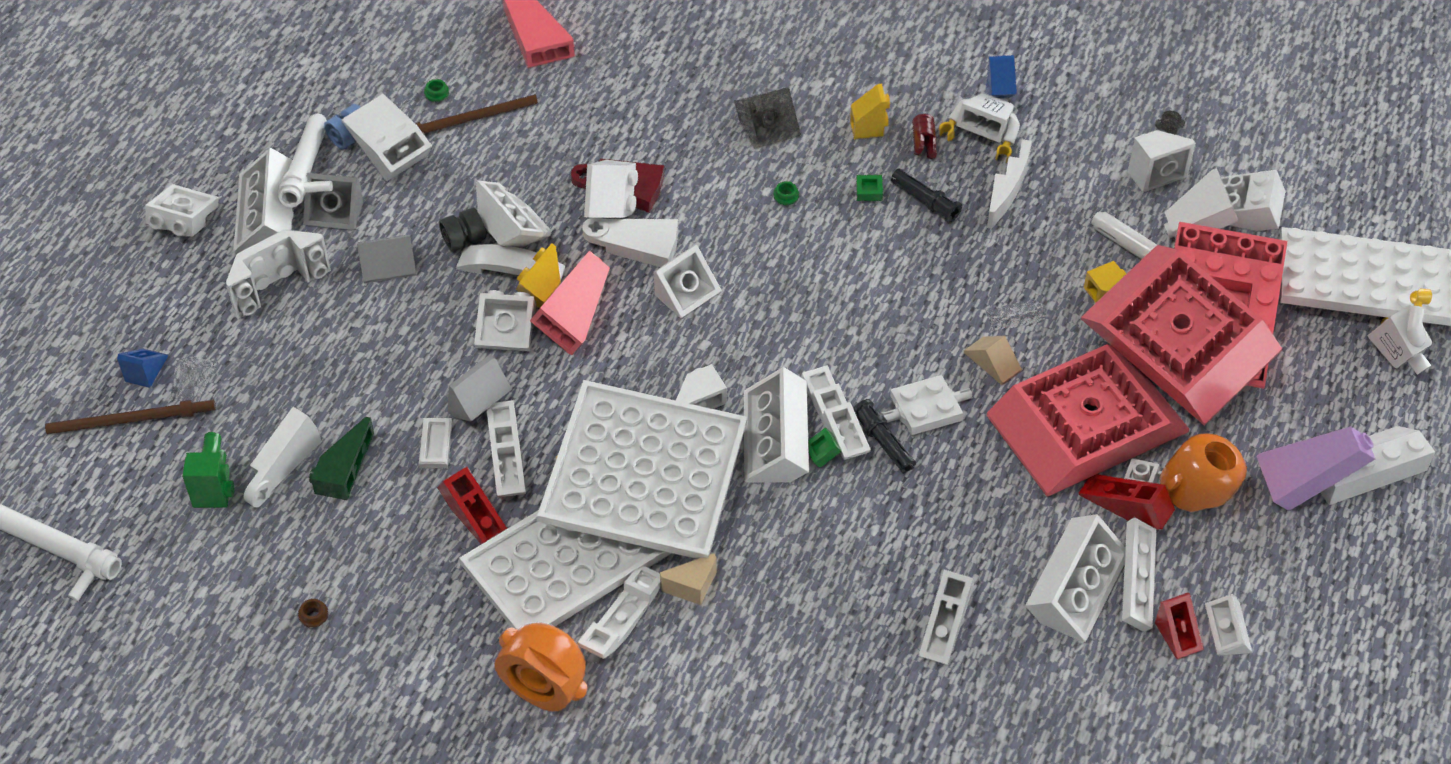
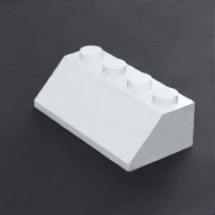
[233,148,294,253]
[744,367,809,482]
[1320,426,1435,505]
[1025,514,1125,642]

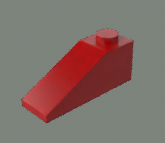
[437,466,507,544]
[1079,474,1175,530]

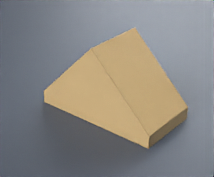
[964,336,1022,385]
[660,553,717,605]

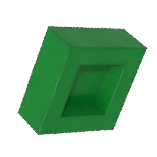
[856,175,883,201]
[808,427,842,468]

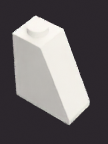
[1164,168,1238,239]

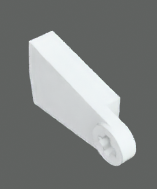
[582,218,678,267]
[244,407,322,507]

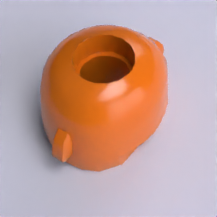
[1160,433,1247,512]
[494,622,588,712]

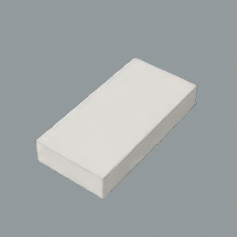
[419,418,452,468]

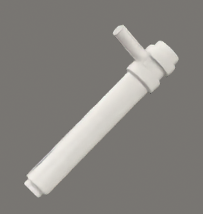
[278,114,333,207]
[1091,211,1157,260]
[0,504,122,601]

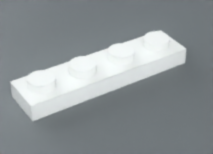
[1122,517,1156,632]

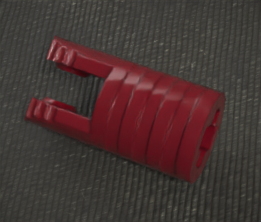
[912,114,937,159]

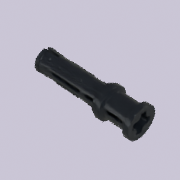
[890,168,962,223]
[853,399,916,474]

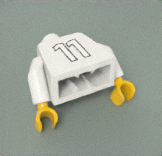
[939,93,1020,163]
[1368,288,1432,375]

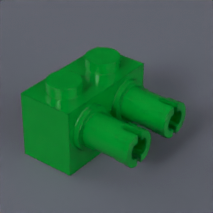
[182,432,235,508]

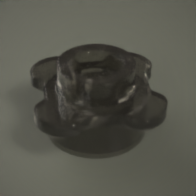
[1155,110,1185,135]

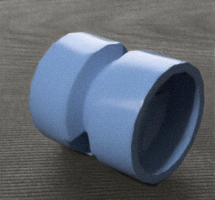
[324,104,361,150]

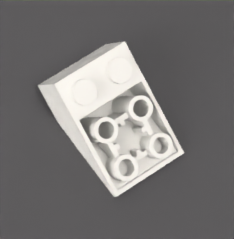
[341,94,432,181]
[1221,170,1286,231]

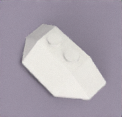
[476,180,552,247]

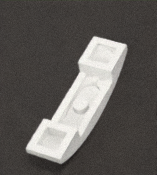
[456,244,565,280]
[578,566,661,659]

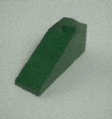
[309,417,374,500]

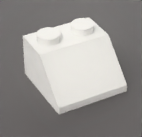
[1128,130,1196,192]
[584,160,638,218]

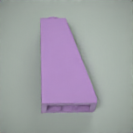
[1257,427,1375,510]

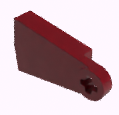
[571,158,665,213]

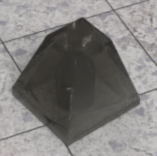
[734,87,801,149]

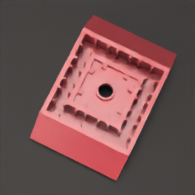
[1173,222,1288,389]
[1081,245,1282,426]
[987,344,1189,497]

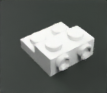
[145,184,219,237]
[474,290,536,351]

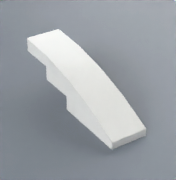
[987,139,1032,228]
[801,365,871,460]
[487,400,526,498]

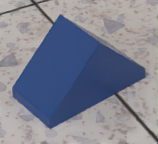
[985,55,1017,98]
[117,348,168,388]

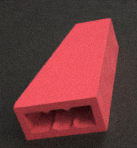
[503,0,575,68]
[530,250,610,355]

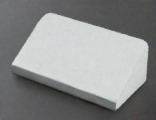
[1205,594,1252,655]

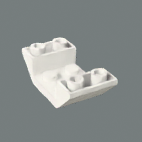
[226,230,331,319]

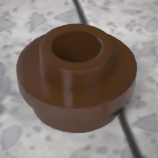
[298,598,329,628]

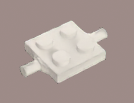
[881,375,972,435]

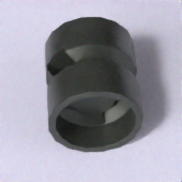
[438,207,486,251]

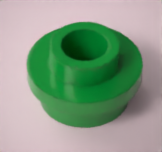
[424,79,449,102]
[773,181,799,205]

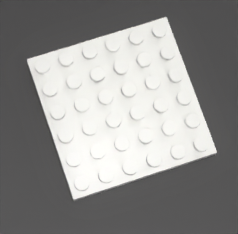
[537,380,747,559]

